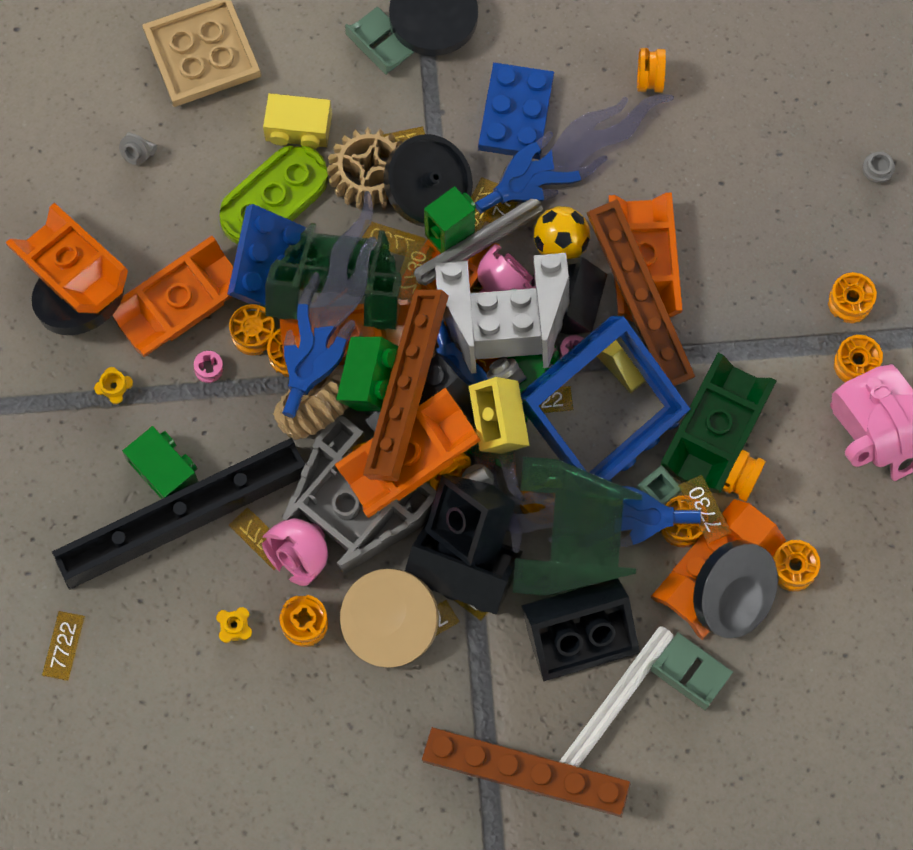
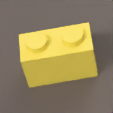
[263,93,332,149]
[469,377,530,454]

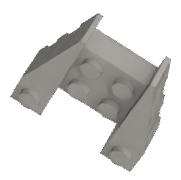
[435,253,570,374]
[282,415,437,574]

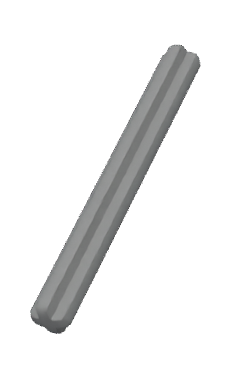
[414,199,543,285]

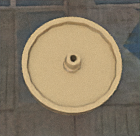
[340,569,439,667]

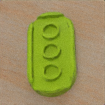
[219,145,328,244]

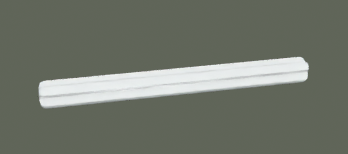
[559,626,674,767]

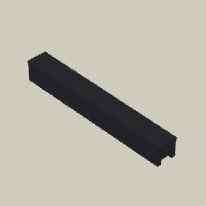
[52,437,305,590]

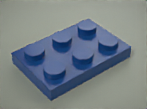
[478,62,554,160]
[227,204,306,316]

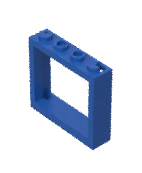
[520,316,690,493]

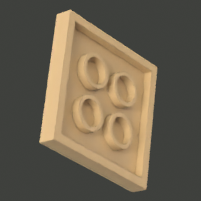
[142,0,261,107]

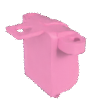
[830,364,913,481]

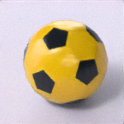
[534,206,590,259]

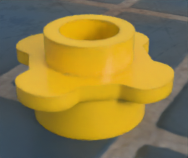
[94,367,133,404]
[216,607,252,643]

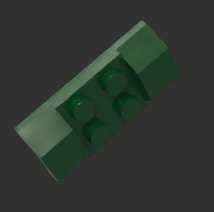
[661,353,777,493]

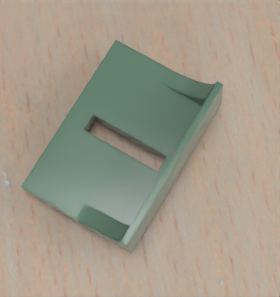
[345,6,414,75]
[650,632,733,711]

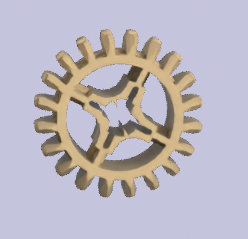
[327,127,402,211]
[273,365,348,440]

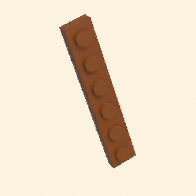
[587,199,696,386]
[363,290,449,481]
[422,727,631,818]

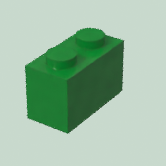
[424,186,476,253]
[336,337,399,411]
[122,426,198,499]

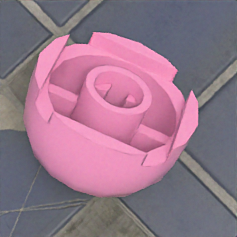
[477,244,535,292]
[262,518,328,586]

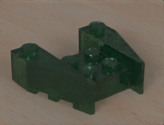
[265,223,402,330]
[513,457,643,595]

